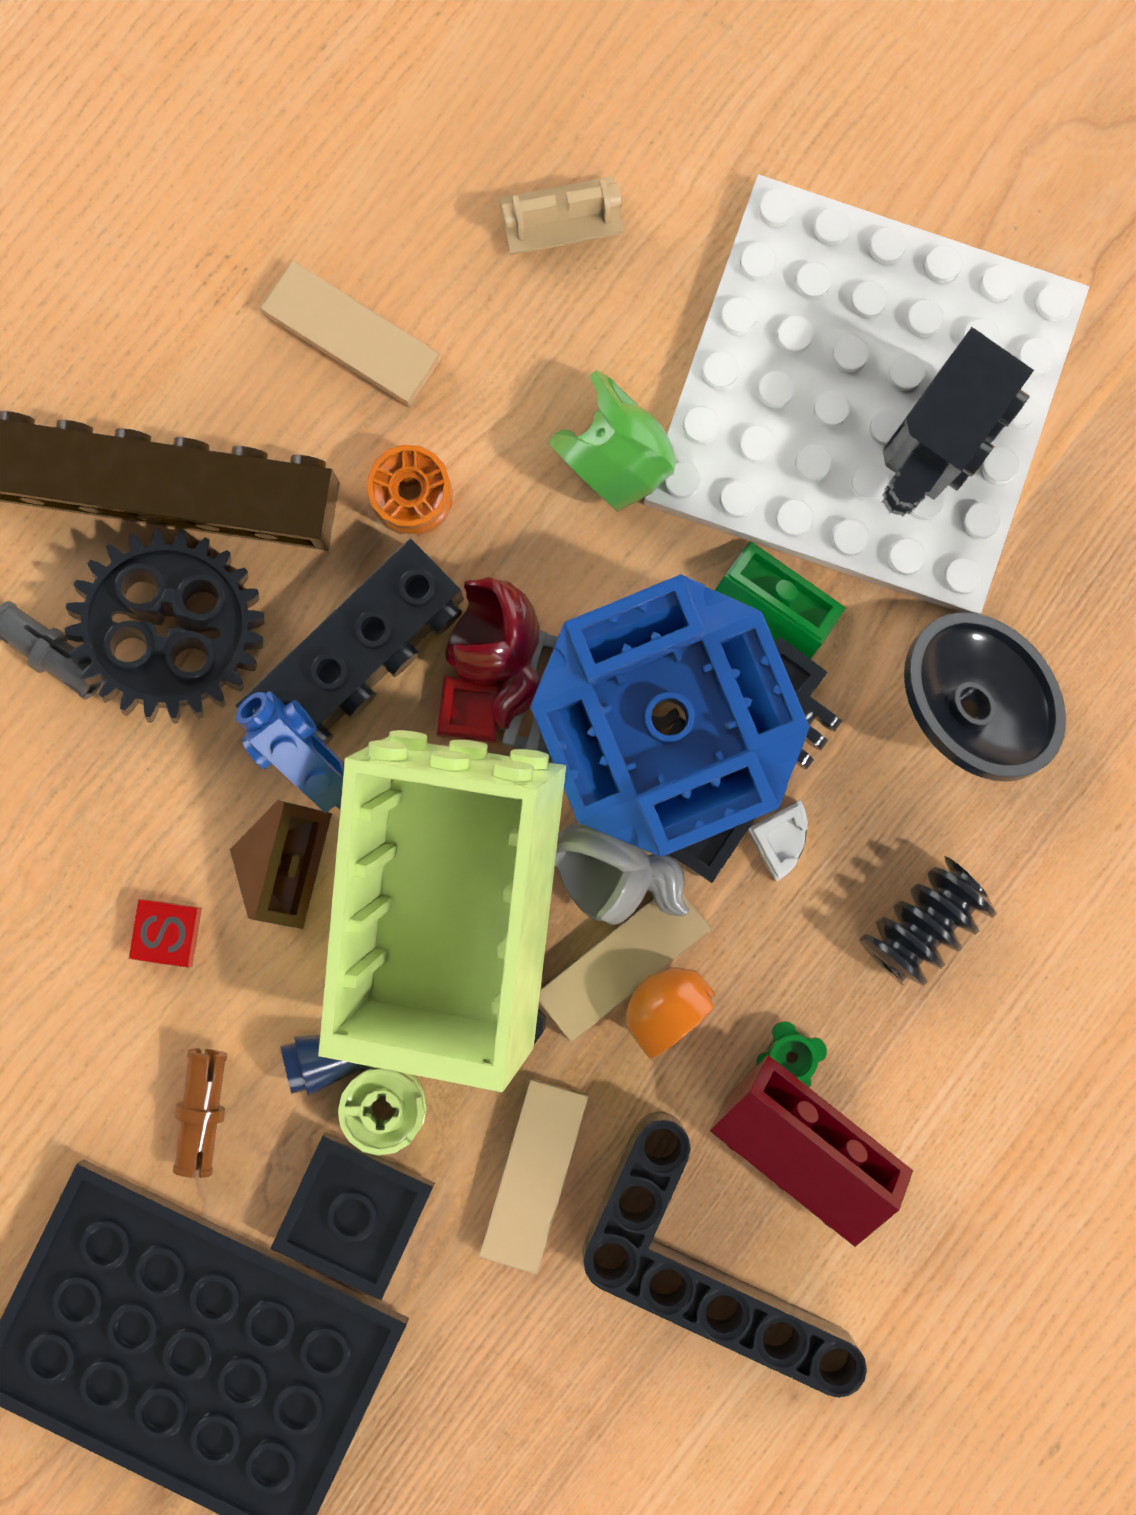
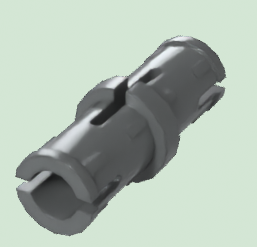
[0,601,104,700]

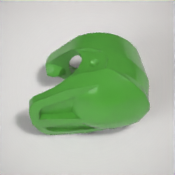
[548,370,676,512]

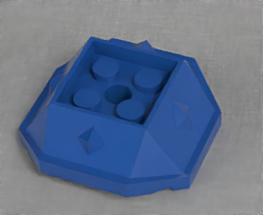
[530,574,810,857]

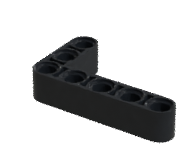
[583,1111,867,1398]

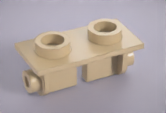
[499,176,624,255]

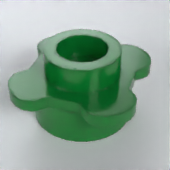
[756,1021,827,1088]

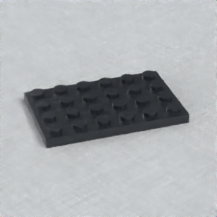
[0,1159,409,1515]

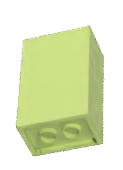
[318,730,566,1092]

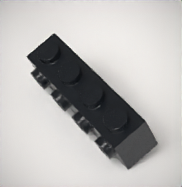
[235,538,464,745]

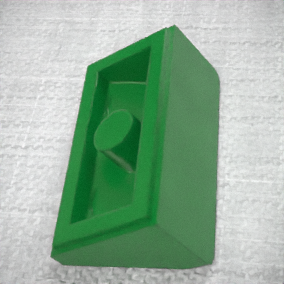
[714,541,846,659]

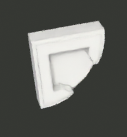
[747,800,808,881]

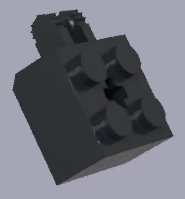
[882,327,1034,517]

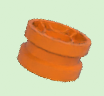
[367,445,453,536]

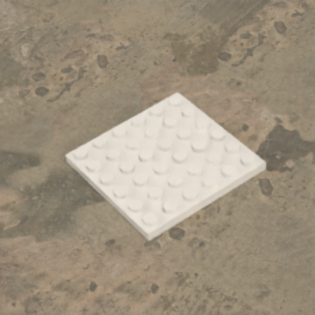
[644,174,1090,614]

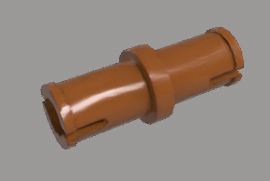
[172,1048,228,1178]

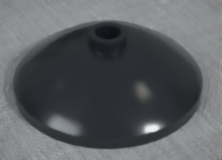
[904,612,1066,782]

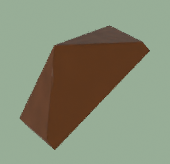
[230,800,332,929]

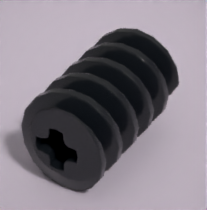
[859,856,997,986]

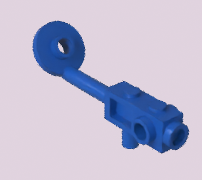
[236,691,345,813]

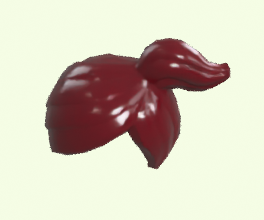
[445,577,541,730]

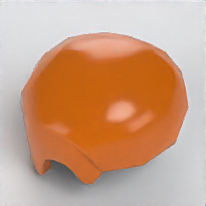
[626,967,715,1058]

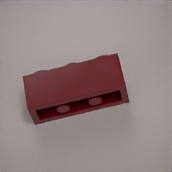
[710,1055,913,1247]

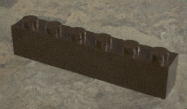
[0,411,340,551]

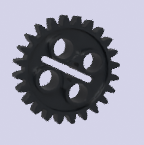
[64,529,264,724]

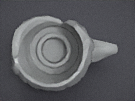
[555,823,689,925]

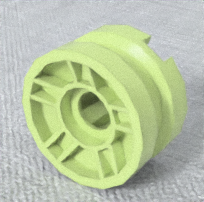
[338,1067,428,1156]

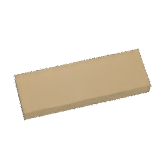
[260,260,441,407]
[539,893,712,1043]
[479,1078,588,1275]

